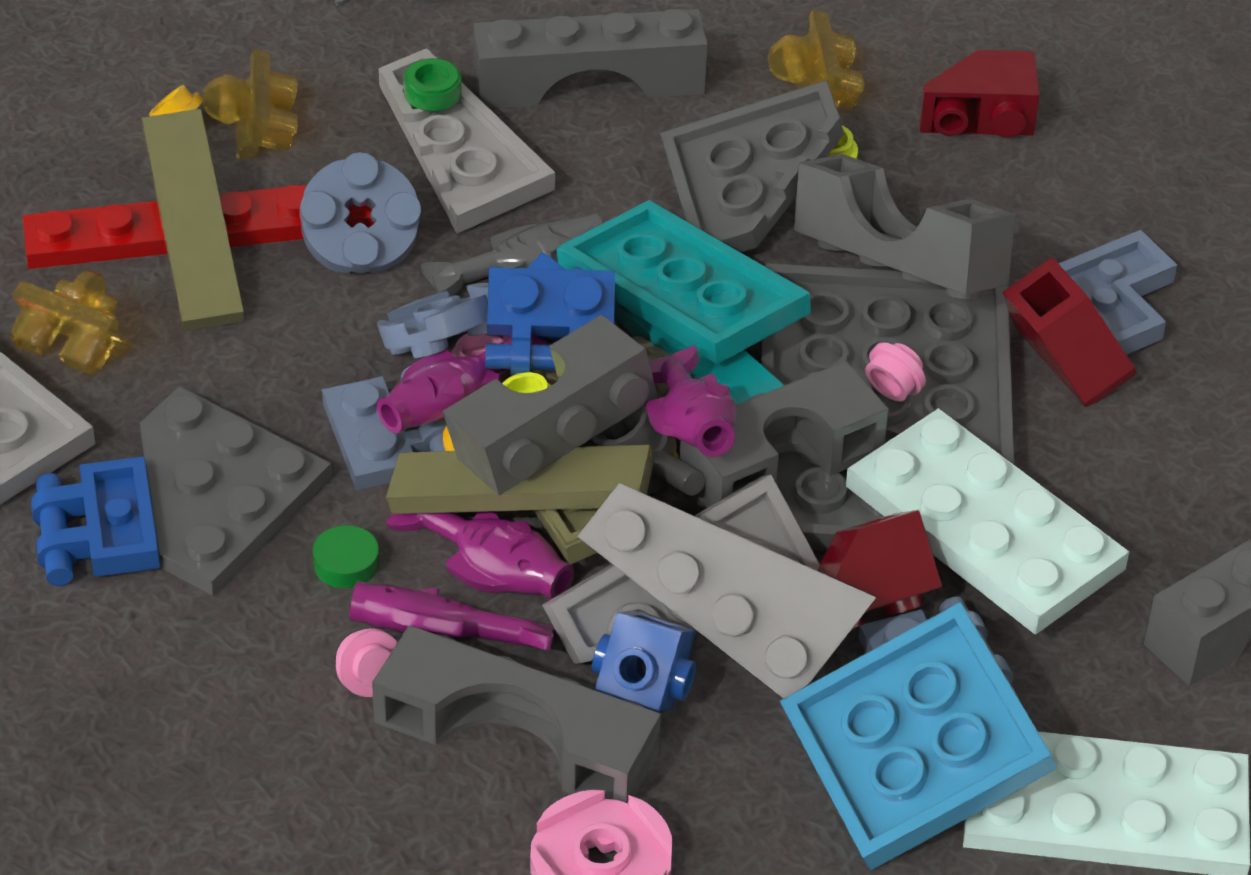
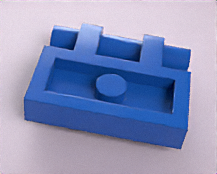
[485,267,615,376]
[31,456,160,586]

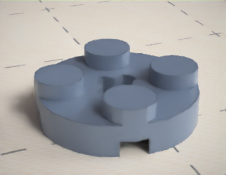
[300,152,421,274]
[377,283,489,358]

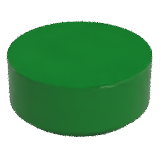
[404,58,462,111]
[312,525,379,588]

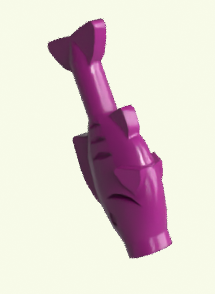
[377,335,551,434]
[645,346,736,457]
[386,511,574,599]
[349,581,558,650]

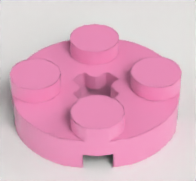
[530,790,672,875]

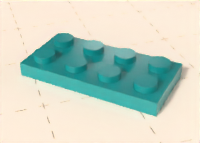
[557,200,811,364]

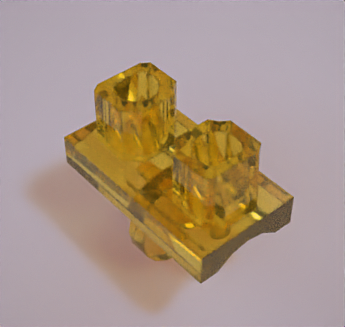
[768,9,864,109]
[203,49,297,159]
[9,270,132,377]

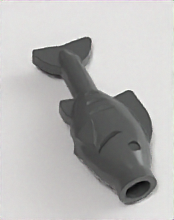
[421,213,603,296]

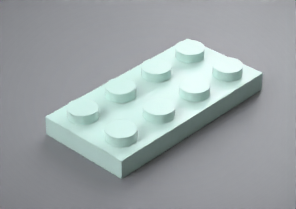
[846,408,1129,635]
[963,732,1250,875]

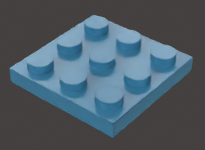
[780,602,1058,871]

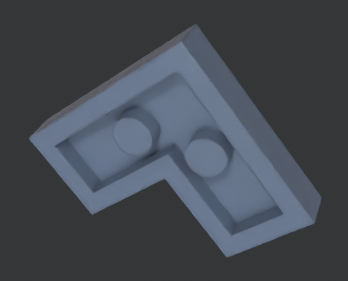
[1058,230,1177,355]

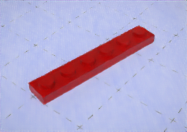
[22,185,374,269]

